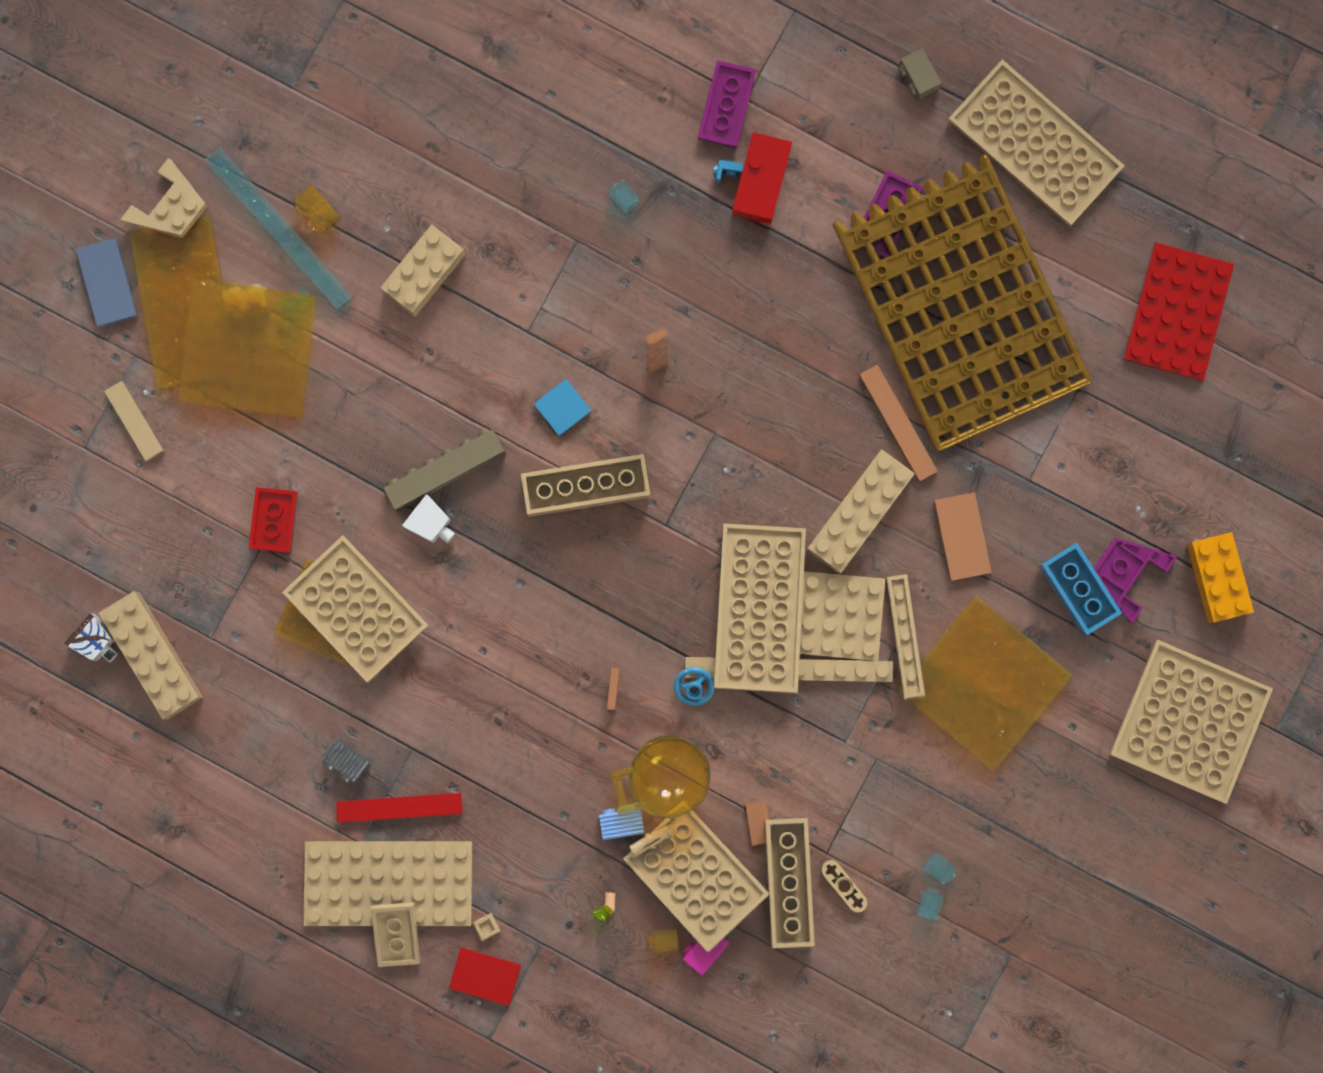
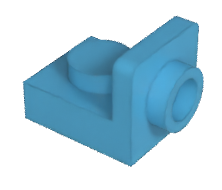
[713,160,744,184]

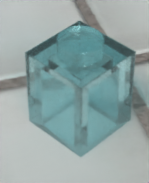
[608,180,640,216]
[915,887,944,921]

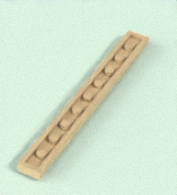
[685,657,893,682]

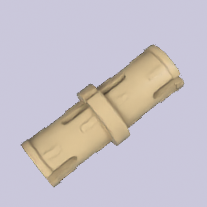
[629,825,672,857]

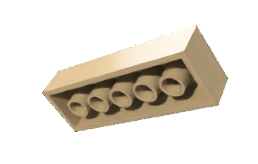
[806,449,915,575]
[521,454,651,517]
[99,591,203,720]
[765,818,815,948]

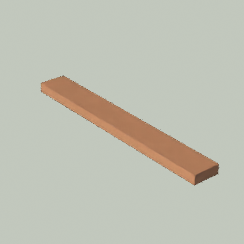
[645,328,668,373]

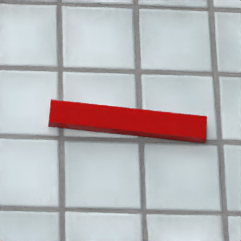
[336,793,463,823]

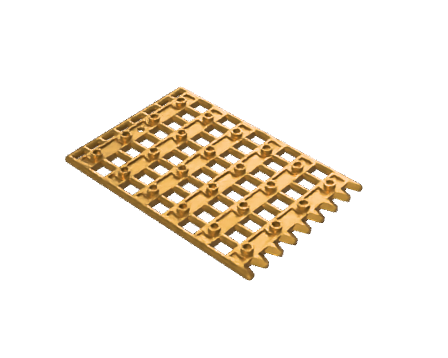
[833,155,1092,452]

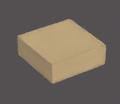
[472,912,501,941]

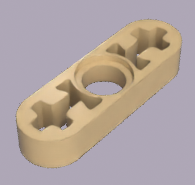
[821,860,867,912]

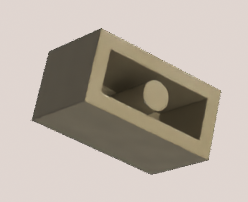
[898,48,941,100]

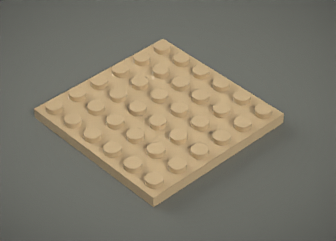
[1109,640,1273,804]

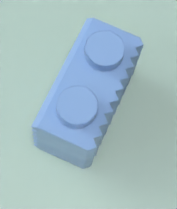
[599,805,645,840]

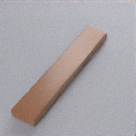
[859,365,938,482]

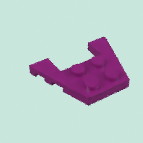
[1094,538,1177,623]

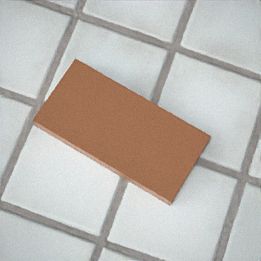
[934,492,992,581]

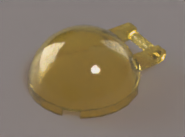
[609,735,711,819]

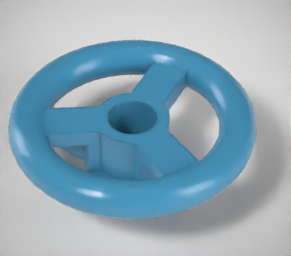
[673,667,715,706]

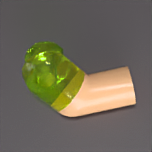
[593,892,615,921]

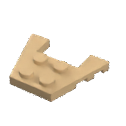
[121,158,207,238]

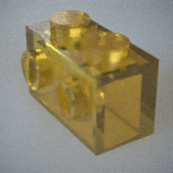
[293,184,341,234]

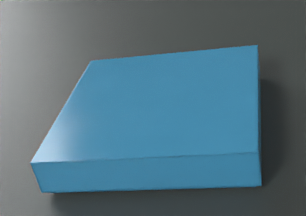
[534,379,592,437]

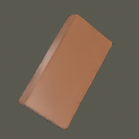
[607,668,620,710]
[745,801,769,846]

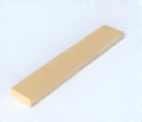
[887,574,925,700]

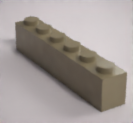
[384,429,506,512]

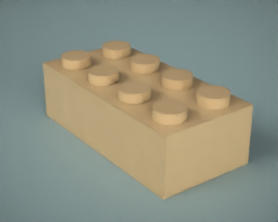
[380,224,466,317]

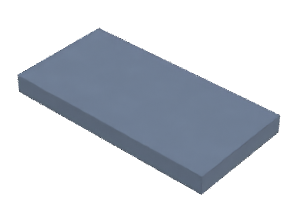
[76,238,138,327]

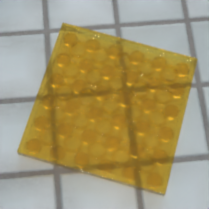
[178,278,317,418]
[897,595,1072,771]

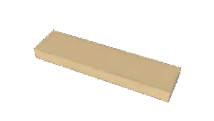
[104,381,164,461]

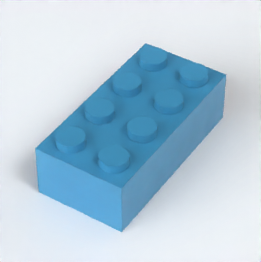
[1038,543,1122,636]

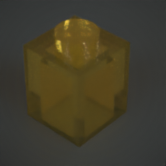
[648,928,679,953]

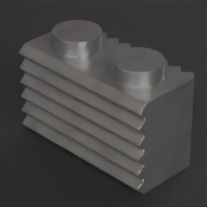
[320,737,371,783]

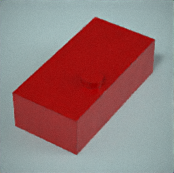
[732,132,792,225]

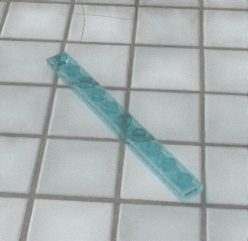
[205,147,353,311]

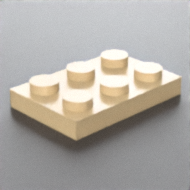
[371,903,421,967]

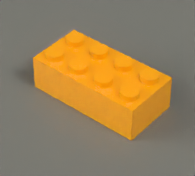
[1187,532,1254,624]

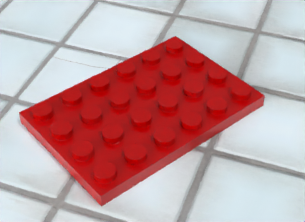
[1123,242,1234,382]

